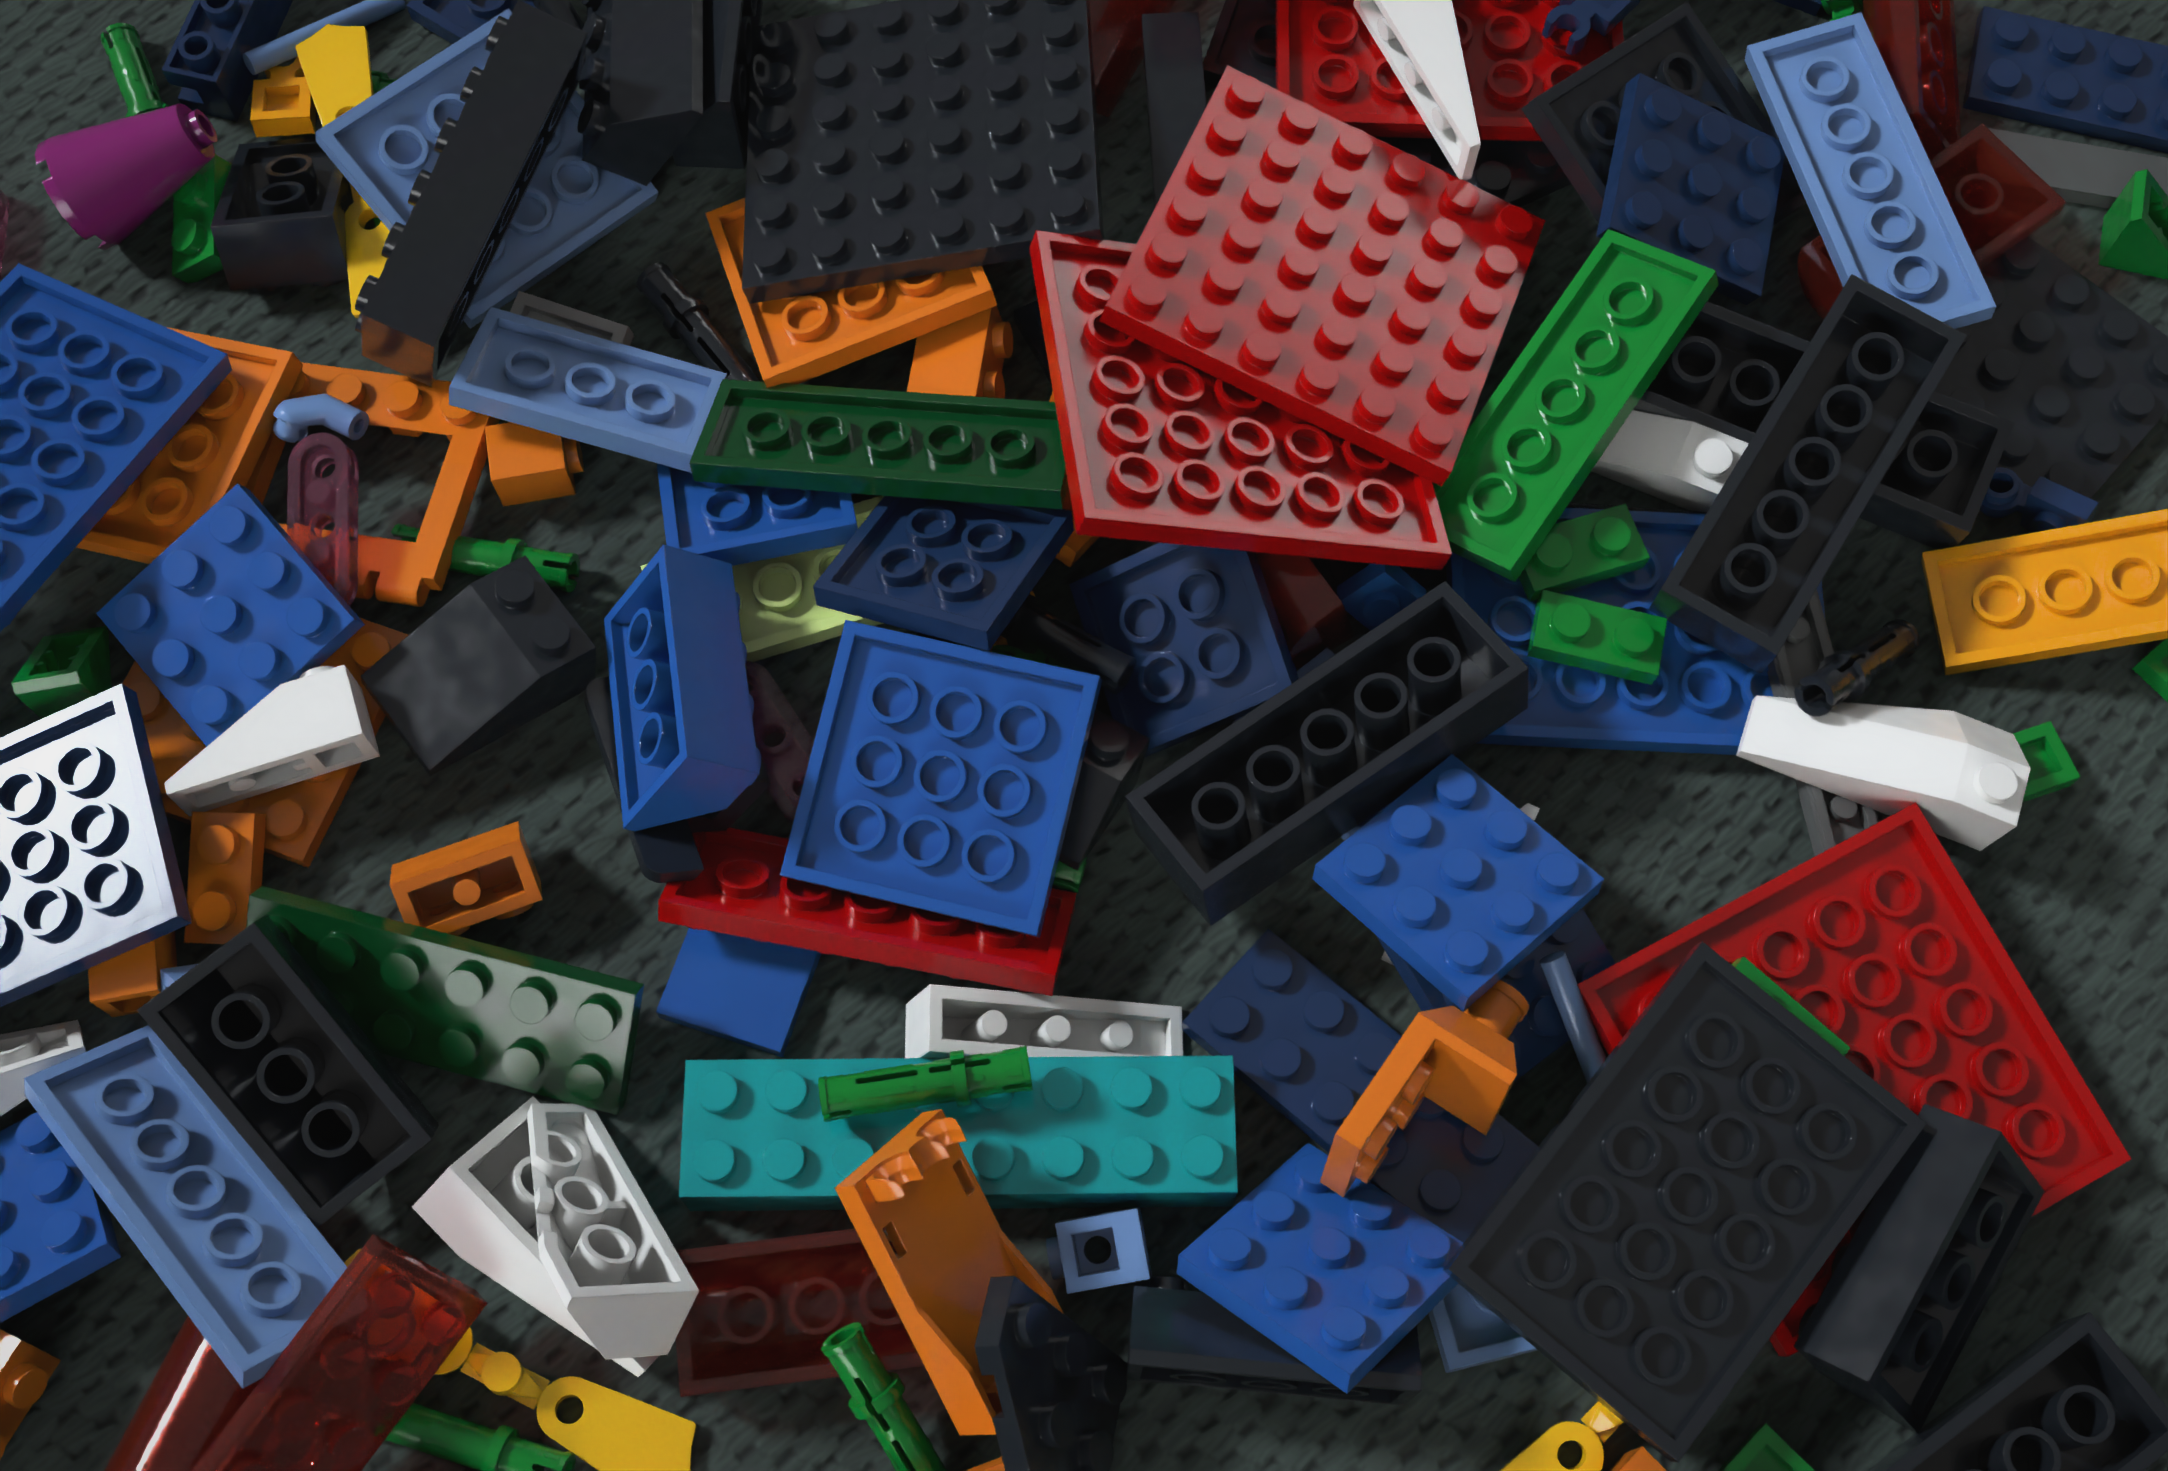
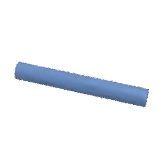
[242,0,406,75]
[1539,951,1607,1083]

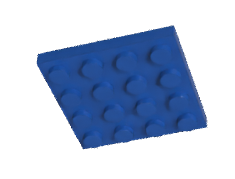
[780,620,1102,938]

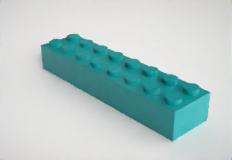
[679,1055,1238,1211]

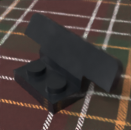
[584,676,771,883]

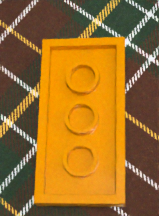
[1921,509,2168,675]

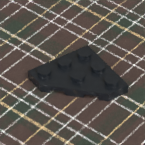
[974,1276,1127,1471]

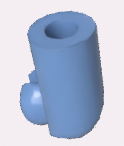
[273,393,369,443]

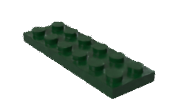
[689,379,1068,509]
[246,886,644,1115]

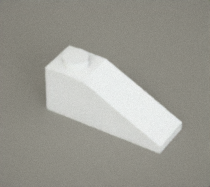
[1592,410,1749,512]
[164,664,380,816]

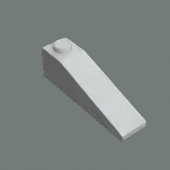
[1353,0,1481,181]
[905,984,1183,1058]

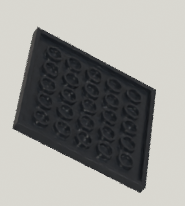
[742,0,1104,304]

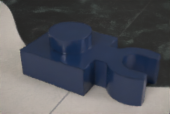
[1542,0,1641,56]

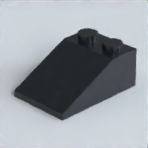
[210,137,354,293]
[361,556,596,776]

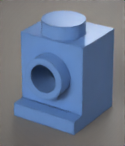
[1046,1206,1152,1294]

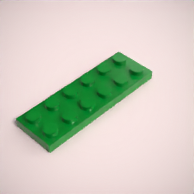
[1432,229,1719,582]

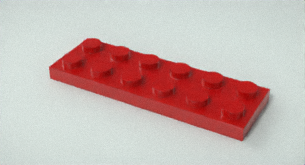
[658,828,1077,996]

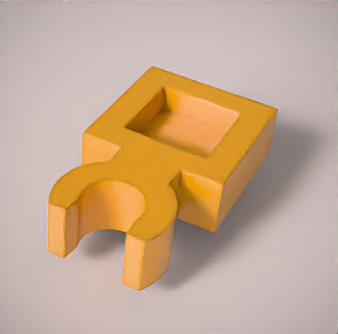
[250,56,316,137]

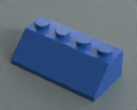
[604,544,761,831]

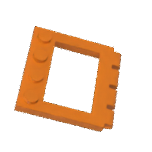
[246,362,500,607]

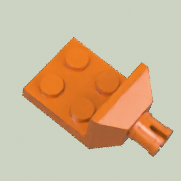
[1320,980,1529,1197]

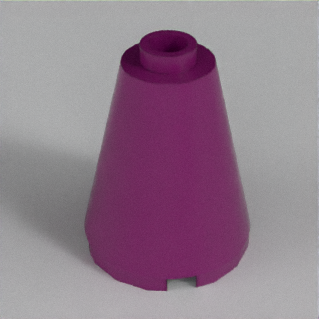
[35,104,217,250]

